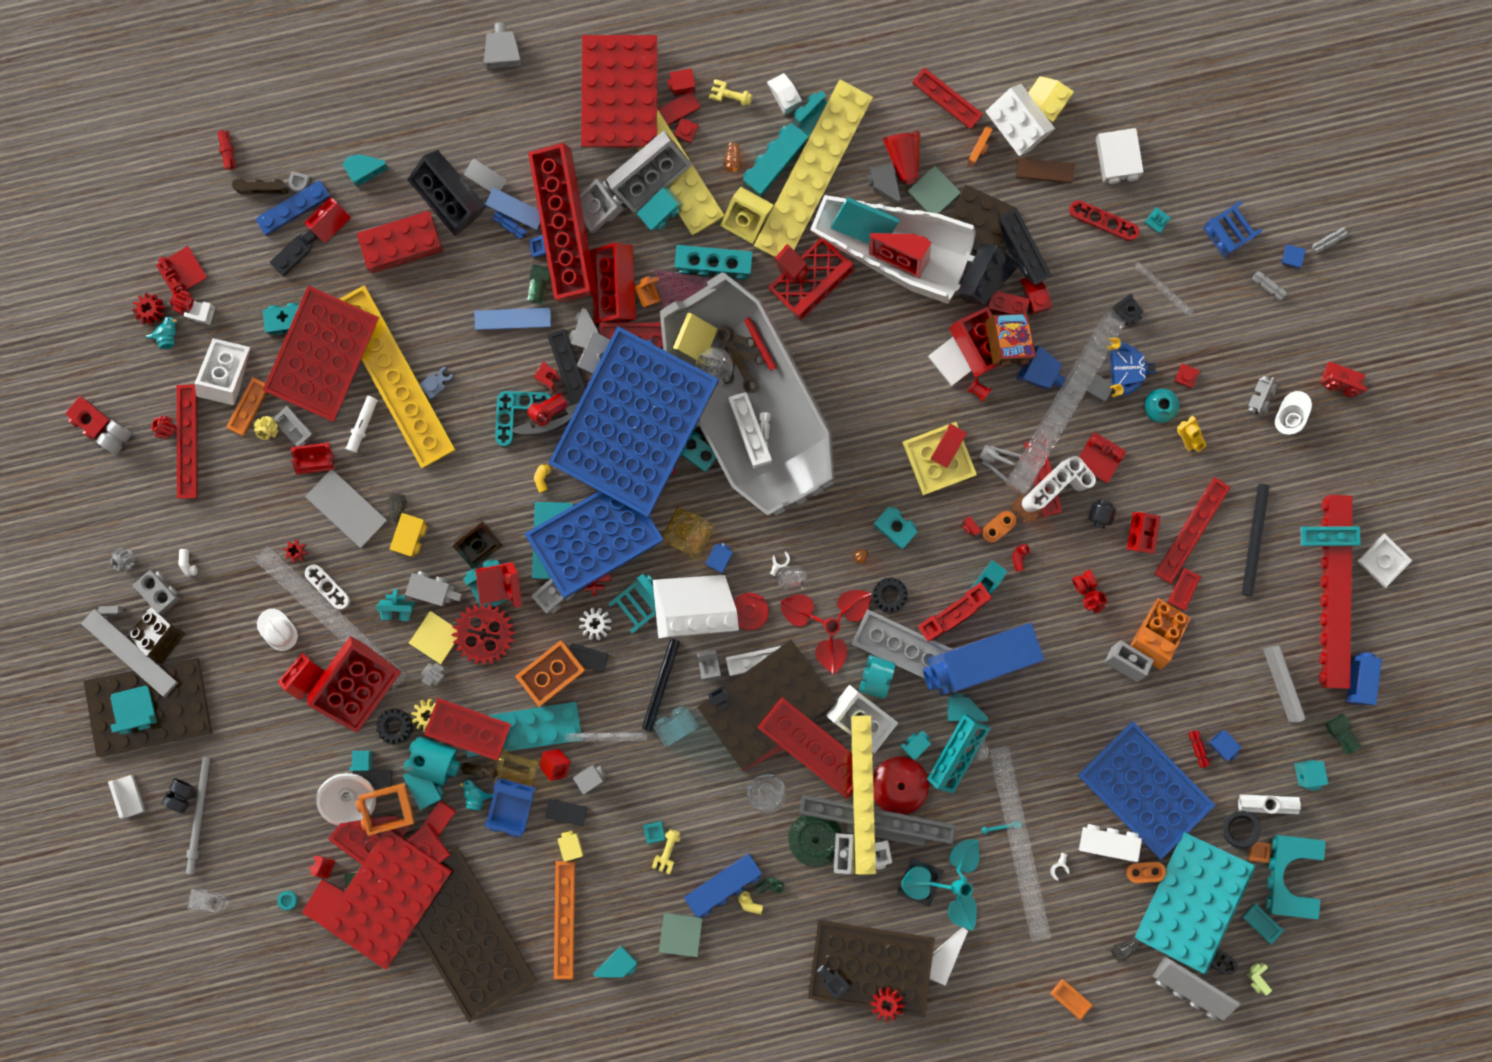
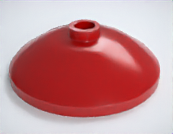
[873,757,929,815]

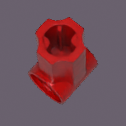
[527,393,568,426]

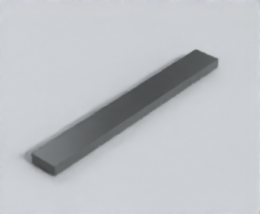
[799,795,956,845]

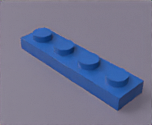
[255,180,331,236]

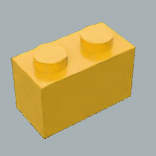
[390,513,428,558]

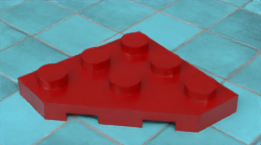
[328,815,411,864]

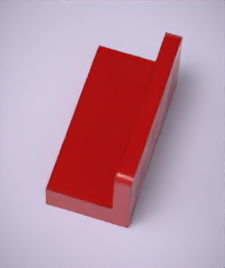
[304,197,351,243]
[278,653,325,701]

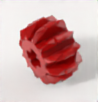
[132,293,166,326]
[871,987,905,1022]

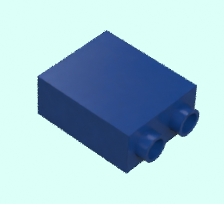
[923,623,1044,695]

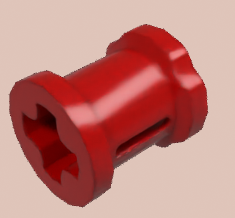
[967,378,992,402]

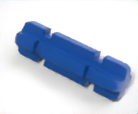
[492,212,527,239]

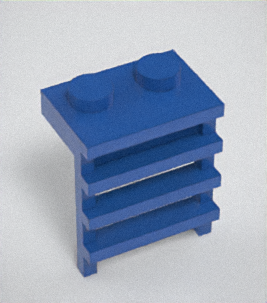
[1202,201,1262,258]

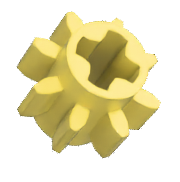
[254,416,279,440]

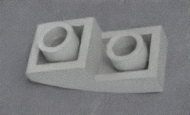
[464,158,507,192]

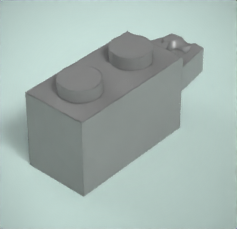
[405,571,463,607]

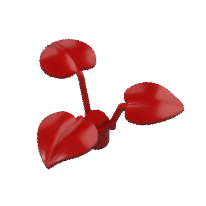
[780,590,871,674]

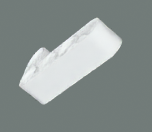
[1022,456,1096,513]

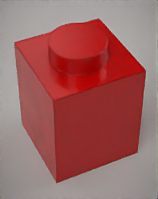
[667,68,696,96]

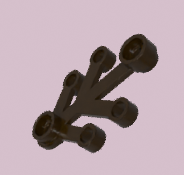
[713,326,765,393]

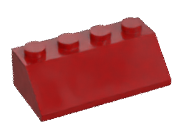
[591,242,636,325]

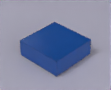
[1281,244,1306,269]

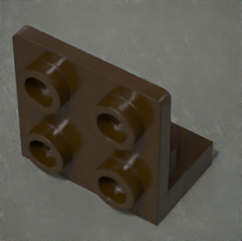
[128,607,185,664]

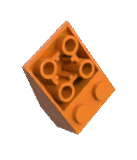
[1130,598,1191,670]

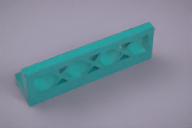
[927,714,991,793]

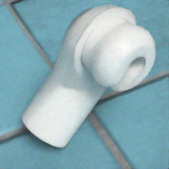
[179,549,197,577]

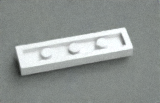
[728,392,772,468]

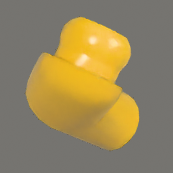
[534,464,551,493]

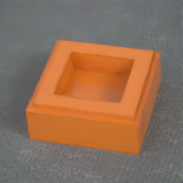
[1248,842,1271,863]

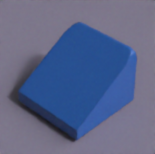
[529,235,547,258]

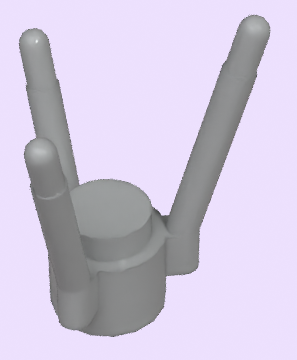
[979,445,1027,484]

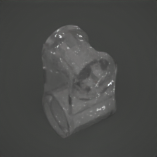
[187,888,228,913]

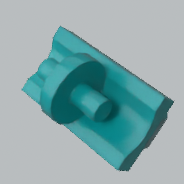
[377,589,415,621]

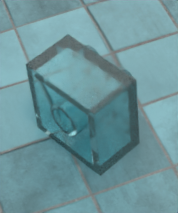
[653,706,700,747]

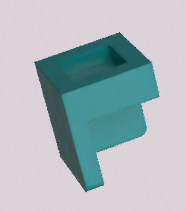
[349,751,373,771]

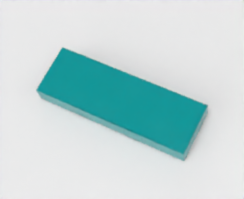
[1300,526,1361,547]

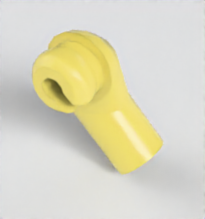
[738,891,763,915]

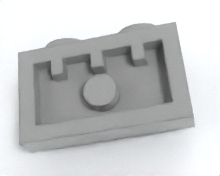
[531,579,576,614]

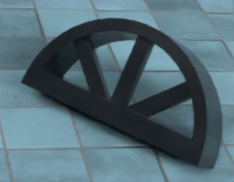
[998,208,1052,285]

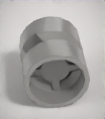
[96,420,132,456]

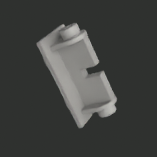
[1248,376,1278,417]

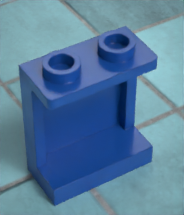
[484,778,536,837]

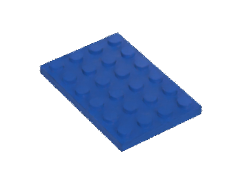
[525,491,664,599]
[1077,721,1215,860]

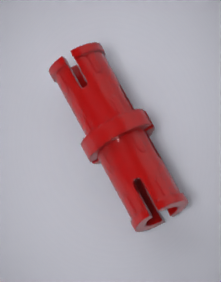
[217,130,236,170]

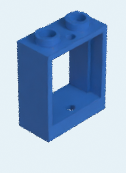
[1346,653,1382,705]

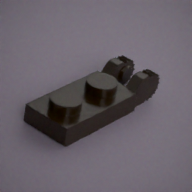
[231,179,288,194]

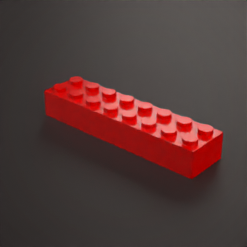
[528,143,598,303]

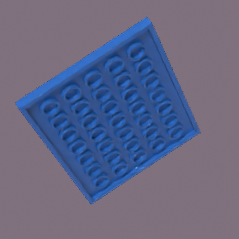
[549,326,720,517]

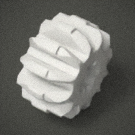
[579,608,612,640]

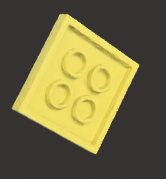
[902,422,977,496]

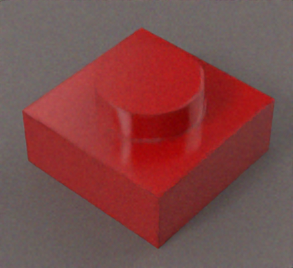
[674,118,699,144]
[1174,363,1200,389]
[962,516,981,537]

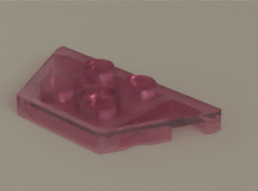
[654,269,711,308]

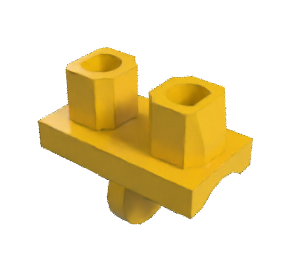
[1177,416,1207,452]

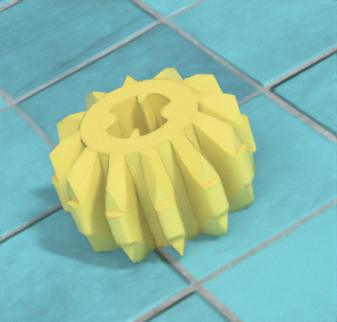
[411,699,435,732]

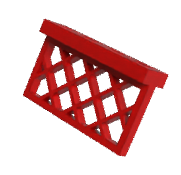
[768,238,854,321]

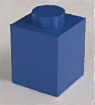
[705,543,733,574]
[1207,730,1242,761]

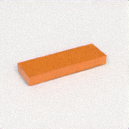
[226,377,267,437]

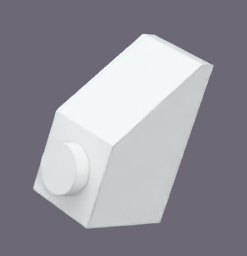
[767,74,802,115]

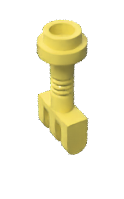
[709,80,752,106]
[652,829,681,875]

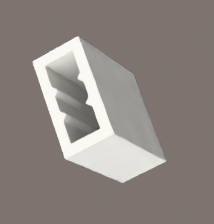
[1096,128,1143,184]

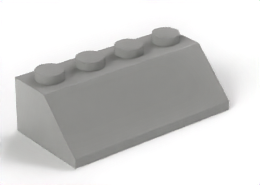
[606,131,692,213]
[1153,956,1240,1021]

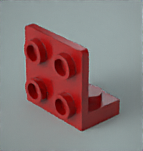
[1320,361,1367,398]
[475,562,522,608]

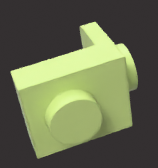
[1247,962,1272,996]

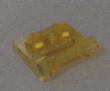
[492,749,540,787]

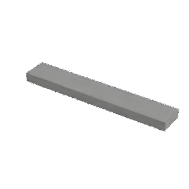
[81,609,178,697]

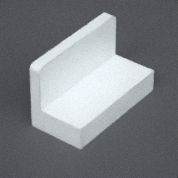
[108,775,145,819]

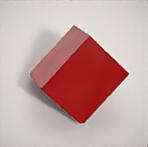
[540,749,571,781]

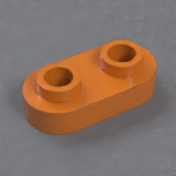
[982,511,1016,543]
[1126,862,1166,883]

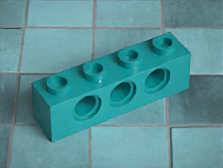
[675,245,752,280]

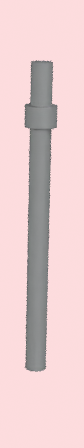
[186,757,210,874]

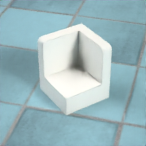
[184,301,215,325]

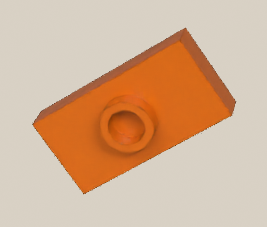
[967,127,993,167]

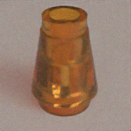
[723,142,742,172]

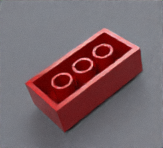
[356,211,443,274]

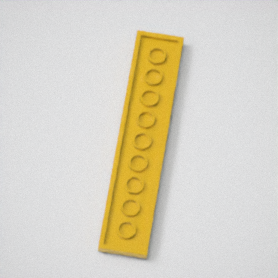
[340,285,456,469]

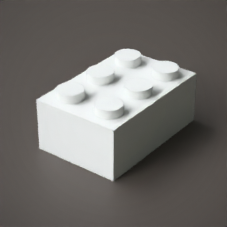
[986,84,1055,156]

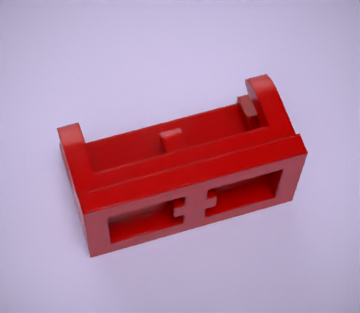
[533,361,561,394]
[291,442,334,475]

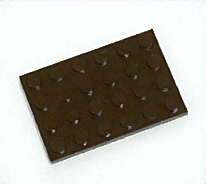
[697,640,836,770]
[83,658,212,757]
[808,920,935,1018]

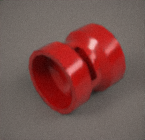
[1072,570,1098,595]

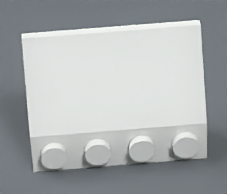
[653,575,739,638]

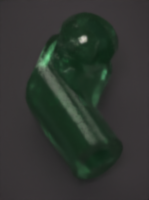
[755,877,785,894]

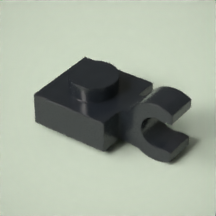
[817,964,851,1000]

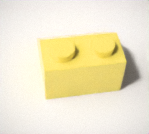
[1029,76,1074,124]
[720,187,774,244]

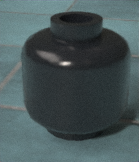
[1089,500,1116,529]

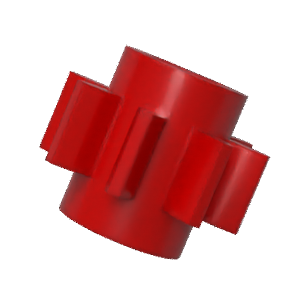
[170,289,194,314]
[151,415,176,439]
[283,539,308,563]
[1083,588,1107,614]

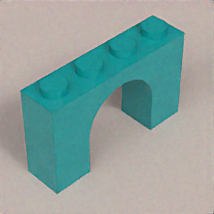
[1265,834,1326,919]

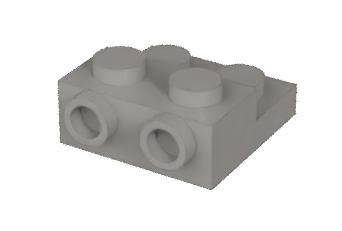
[580,179,624,233]

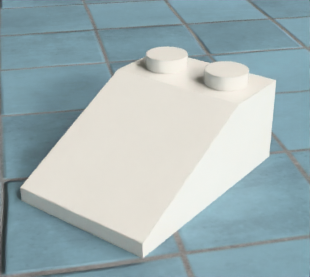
[195,338,250,405]
[826,685,898,753]

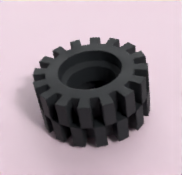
[872,577,908,613]
[376,709,413,744]

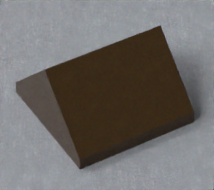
[451,520,502,569]

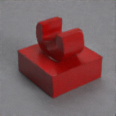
[309,856,336,879]

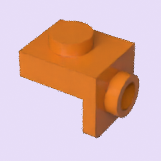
[634,276,661,308]

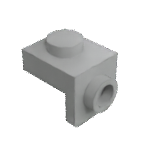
[697,650,721,683]

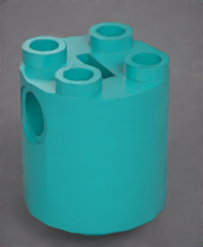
[403,737,461,786]

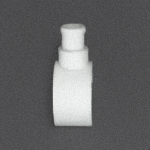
[770,552,790,577]
[1050,853,1069,880]

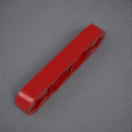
[1069,200,1139,242]

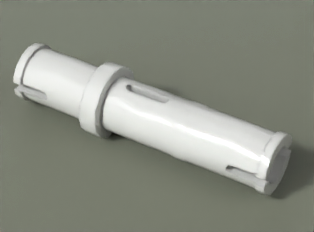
[345,396,378,453]

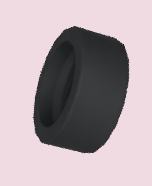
[1223,810,1261,849]

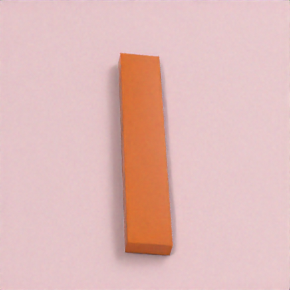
[554,861,576,980]

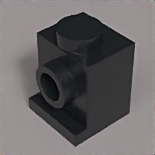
[1113,293,1144,326]

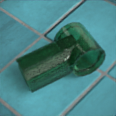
[527,264,551,304]
[1325,713,1362,755]

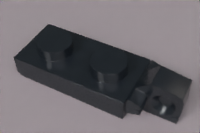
[269,230,317,277]

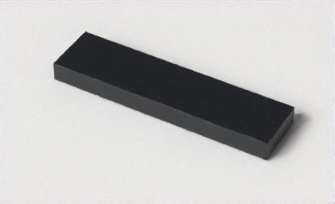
[547,329,586,405]

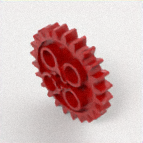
[452,603,515,665]

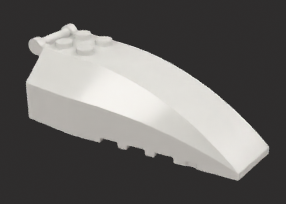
[811,195,976,304]

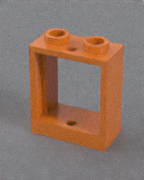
[356,783,415,835]

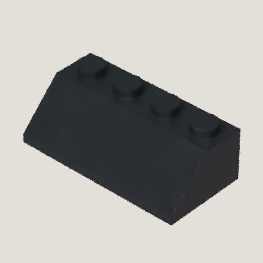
[407,150,486,236]

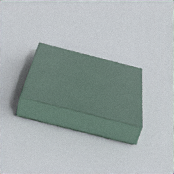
[907,166,961,214]
[659,912,702,957]

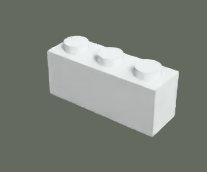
[1079,824,1142,862]

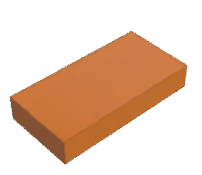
[1050,979,1093,1020]

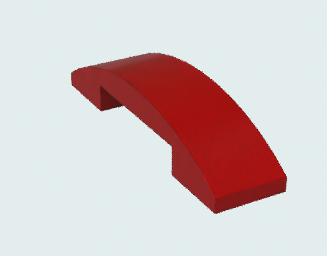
[918,583,992,642]

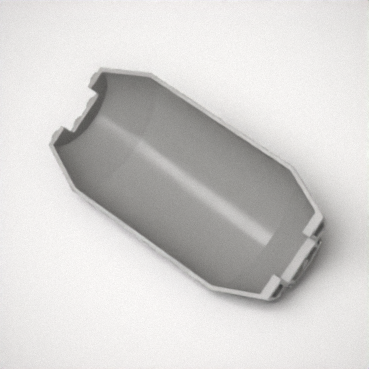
[660,272,834,516]

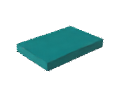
[831,197,899,244]

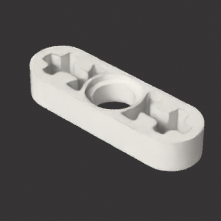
[305,564,350,610]

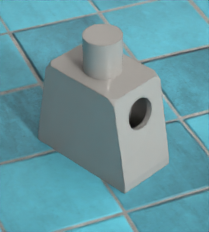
[484,22,522,69]

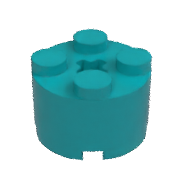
[858,655,895,699]

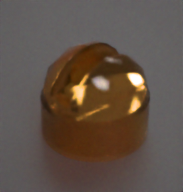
[853,549,868,565]

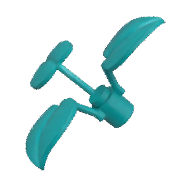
[901,839,980,930]

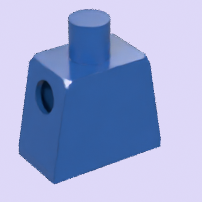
[1016,346,1065,389]

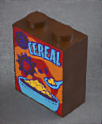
[985,314,1036,367]

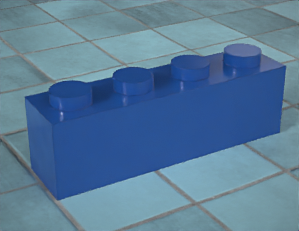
[684,853,762,918]

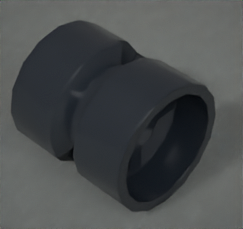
[161,778,196,814]

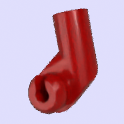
[1012,544,1030,572]

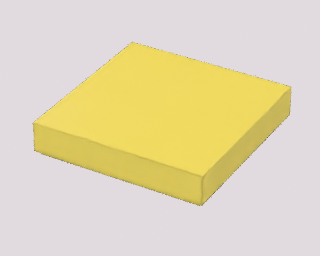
[673,313,718,364]
[409,611,457,664]

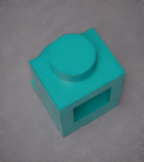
[900,730,931,760]

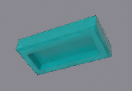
[1241,903,1284,945]

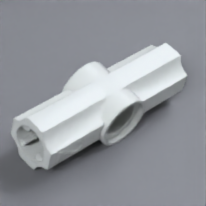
[1238,795,1301,814]

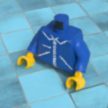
[1107,337,1156,397]

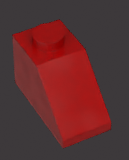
[775,244,808,284]
[1020,278,1052,316]

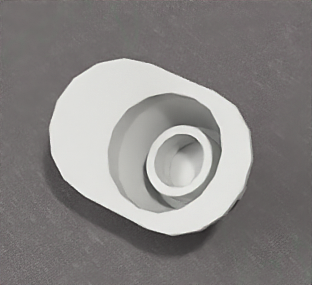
[1275,391,1312,435]
[257,609,298,651]

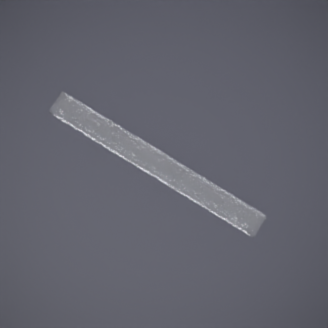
[255,546,408,690]
[989,746,1051,942]

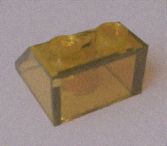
[662,507,715,560]

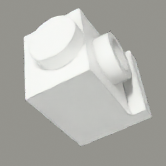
[875,838,892,869]

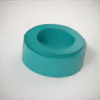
[277,890,298,911]

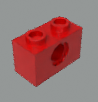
[65,396,111,439]

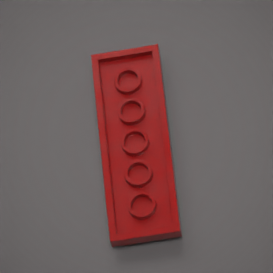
[758,697,853,799]

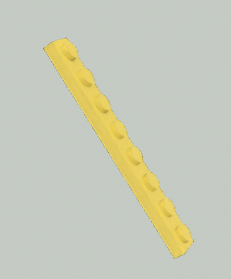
[851,716,876,874]

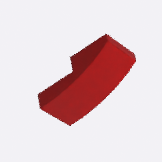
[930,423,967,468]
[420,800,456,838]

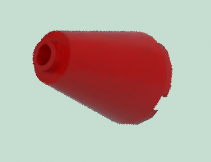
[883,131,921,184]

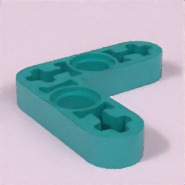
[495,391,551,447]

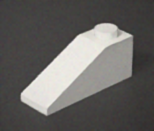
[930,927,968,985]

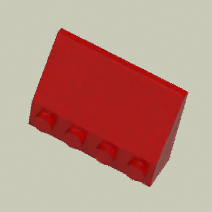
[307,636,401,733]

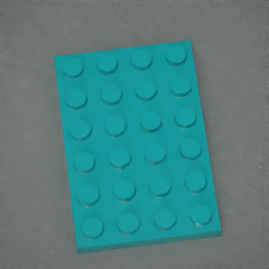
[1134,832,1256,974]

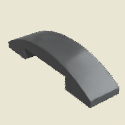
[512,403,578,437]

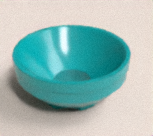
[1144,388,1179,423]

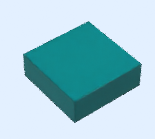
[643,821,666,844]

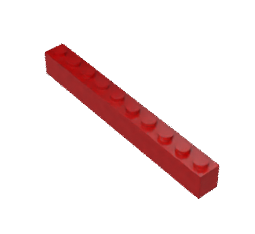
[1319,495,1353,689]

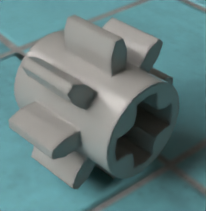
[110,547,135,573]
[421,663,445,686]

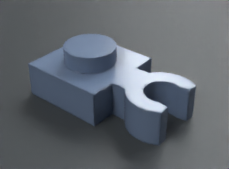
[419,366,454,400]

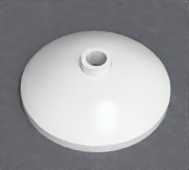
[317,774,376,826]

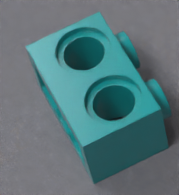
[681,431,717,474]

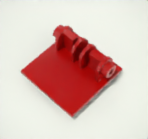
[156,246,207,294]
[1079,432,1126,484]

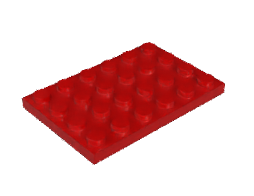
[581,35,658,148]
[263,285,380,422]
[322,830,452,970]

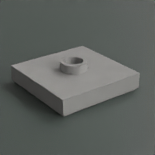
[577,331,610,374]

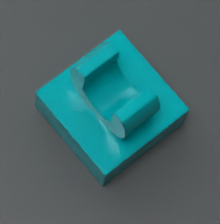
[1144,207,1171,234]

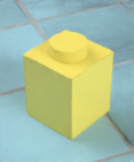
[558,830,584,862]

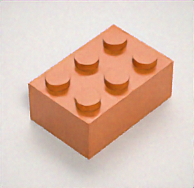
[515,640,587,707]

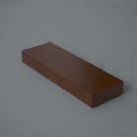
[1016,158,1075,183]

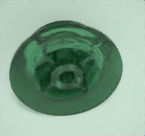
[788,815,842,867]

